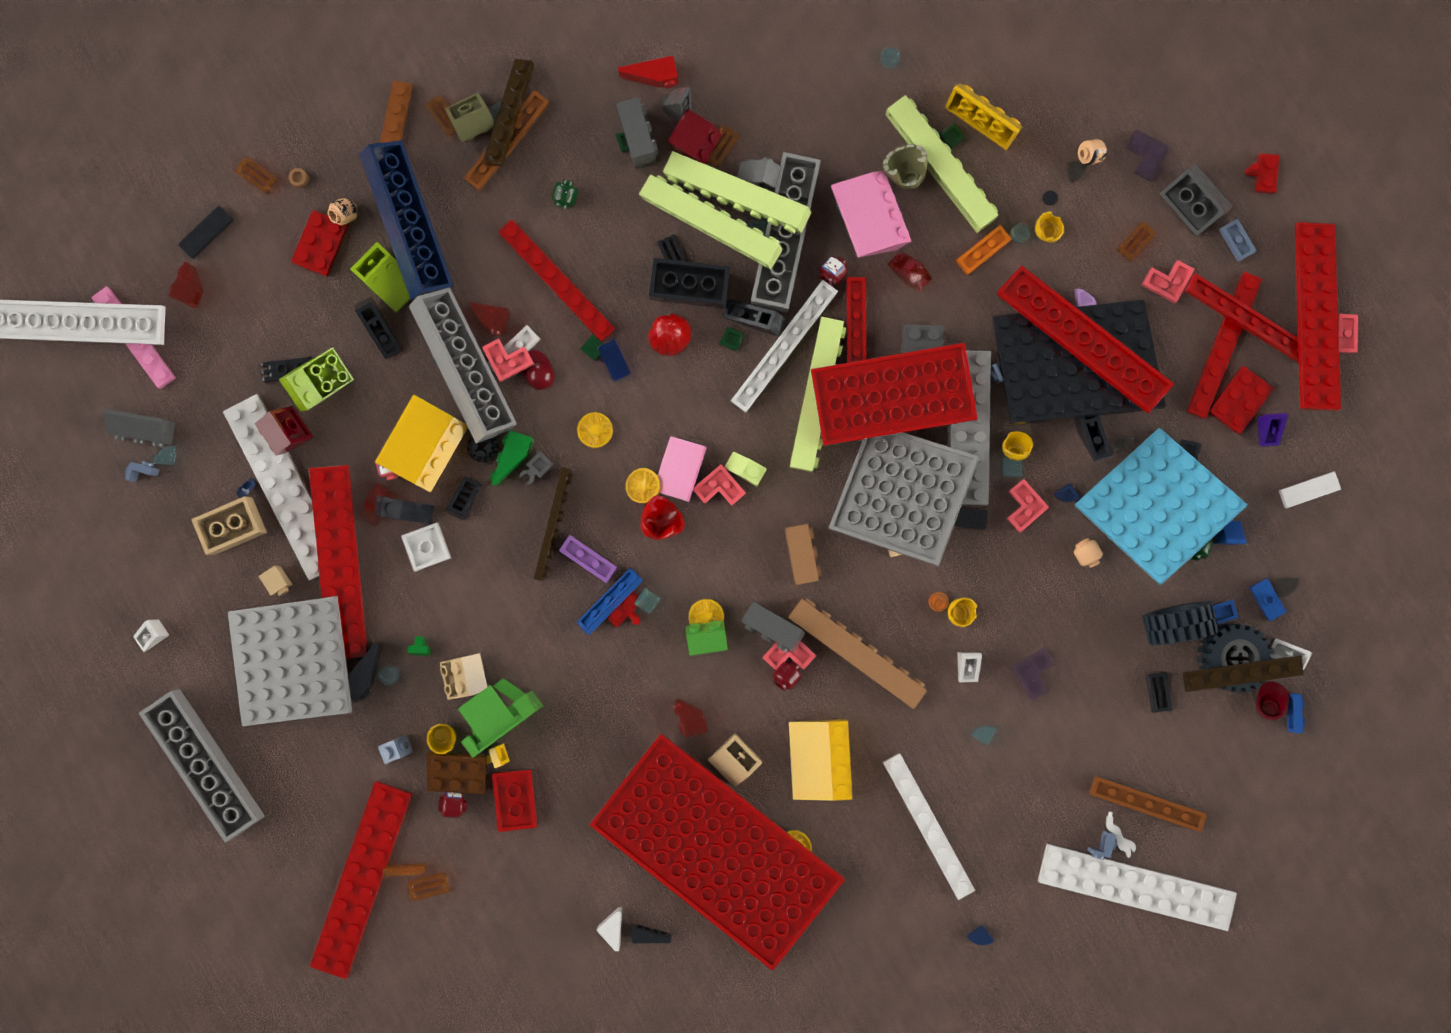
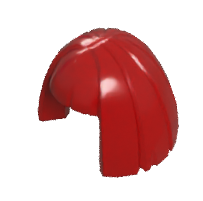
[648,313,692,356]
[640,495,685,540]

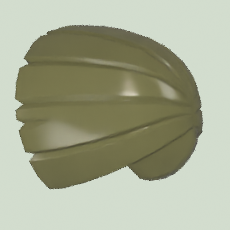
[883,144,928,189]

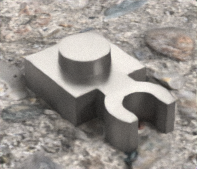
[519,451,554,485]

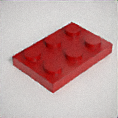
[291,210,349,277]
[1208,366,1274,434]
[492,769,538,832]

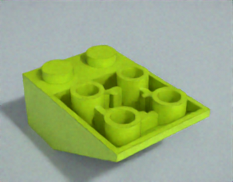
[351,242,410,313]
[279,347,354,412]

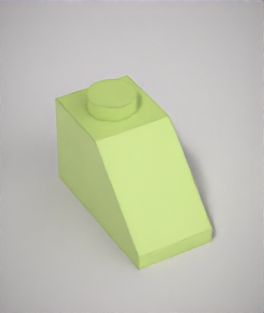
[724,452,767,487]

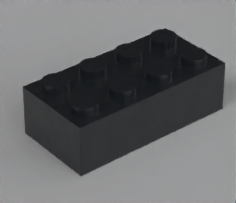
[649,258,730,309]

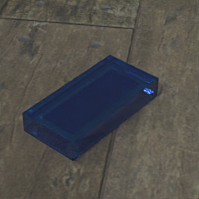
[597,339,631,382]

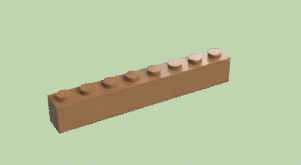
[788,598,927,709]

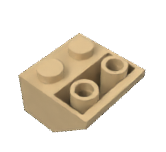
[440,653,487,700]
[708,733,762,788]

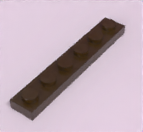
[483,59,534,167]
[534,467,573,581]
[1182,655,1304,692]

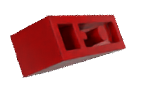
[617,55,679,88]

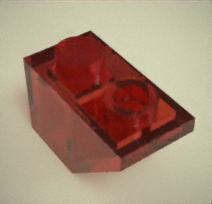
[887,251,932,292]
[168,261,204,308]
[673,698,708,738]

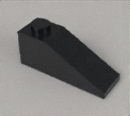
[355,296,402,359]
[722,299,786,337]
[1073,415,1113,461]
[374,495,434,524]
[348,642,383,702]

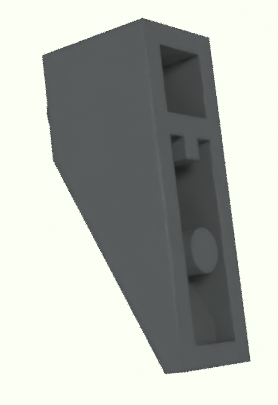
[661,87,692,122]

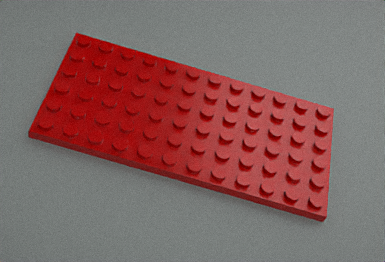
[589,733,845,971]

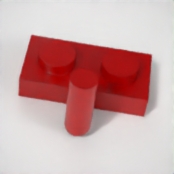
[1244,153,1280,194]
[607,590,643,628]

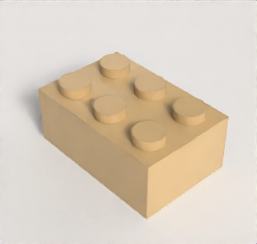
[191,496,267,555]

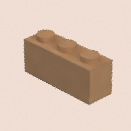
[785,524,821,585]

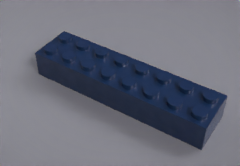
[359,140,453,300]

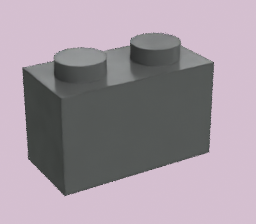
[737,157,780,189]

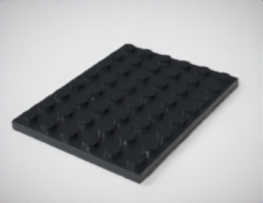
[992,300,1166,426]

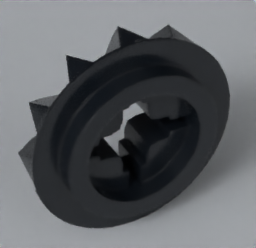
[467,436,498,463]

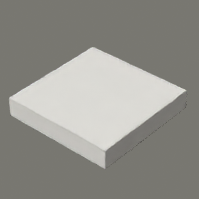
[401,522,451,572]

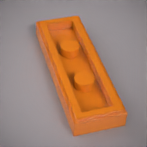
[955,225,1012,276]

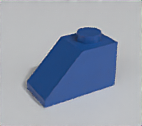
[1213,519,1246,545]

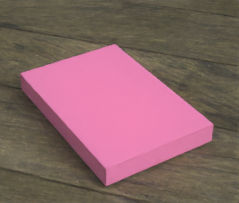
[658,436,707,502]

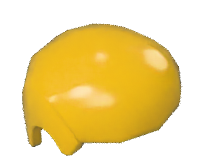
[1035,211,1064,243]
[1002,431,1033,461]
[948,597,977,627]
[427,723,456,754]

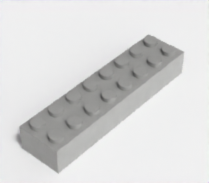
[751,152,821,313]
[409,288,517,443]
[947,350,991,506]
[139,689,265,843]

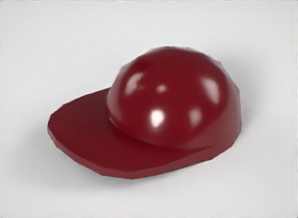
[522,350,555,390]
[1256,681,1289,721]

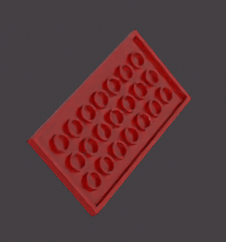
[811,343,978,446]

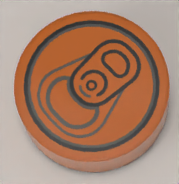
[928,592,949,612]

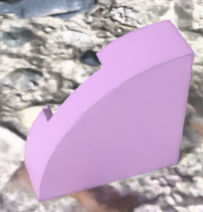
[1074,289,1097,307]

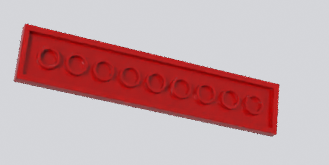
[1295,222,1341,411]
[996,265,1174,414]
[309,465,368,658]
[309,781,413,979]

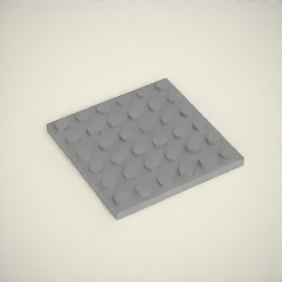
[829,433,979,567]
[228,596,352,726]

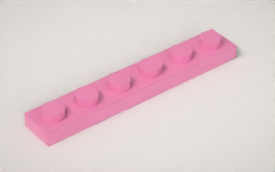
[91,286,176,389]

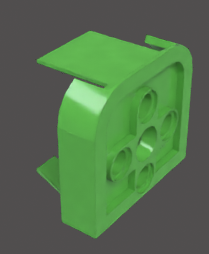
[458,678,543,758]

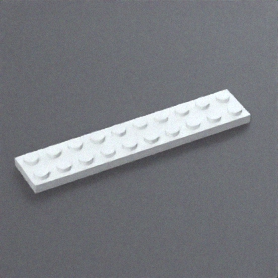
[0,300,166,345]
[223,394,319,581]
[1038,844,1237,931]

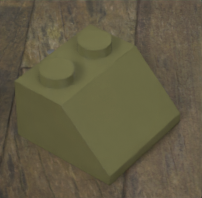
[444,93,495,142]

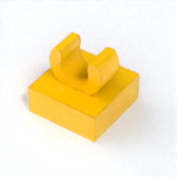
[486,743,510,768]

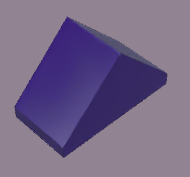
[1257,413,1288,446]

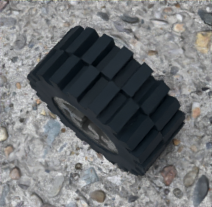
[1142,601,1219,646]
[1197,624,1274,693]

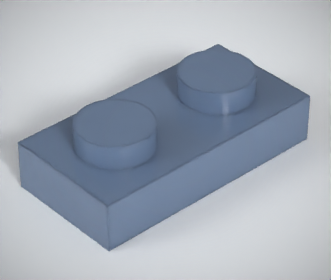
[1219,218,1256,262]

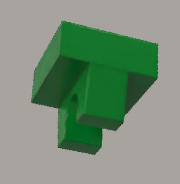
[408,636,431,656]

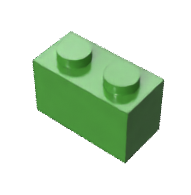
[686,620,728,656]

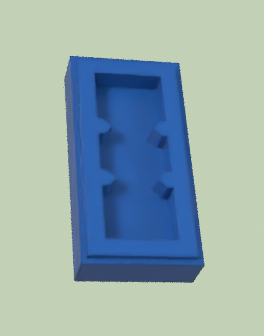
[1249,578,1286,621]

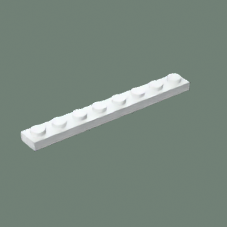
[731,280,838,413]
[883,753,975,900]

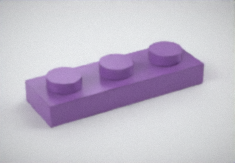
[559,535,618,583]

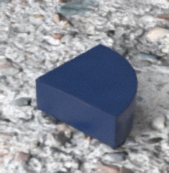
[237,478,257,498]
[1053,483,1081,502]
[966,924,994,945]

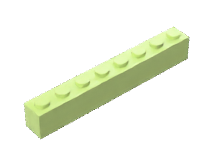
[885,95,998,233]
[663,151,811,233]
[639,174,783,270]
[789,317,846,473]

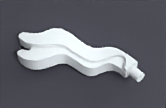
[1106,811,1136,858]

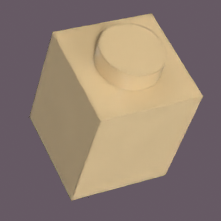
[259,566,293,597]

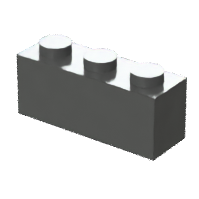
[741,602,805,653]

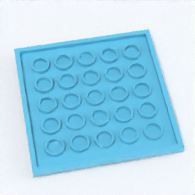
[1075,428,1247,586]

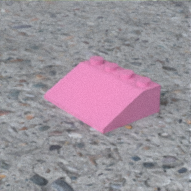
[831,171,911,258]

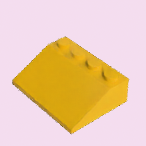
[945,83,1023,151]
[375,394,468,492]
[789,719,852,800]

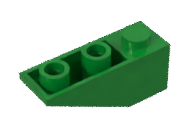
[490,430,534,487]

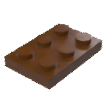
[426,752,486,794]

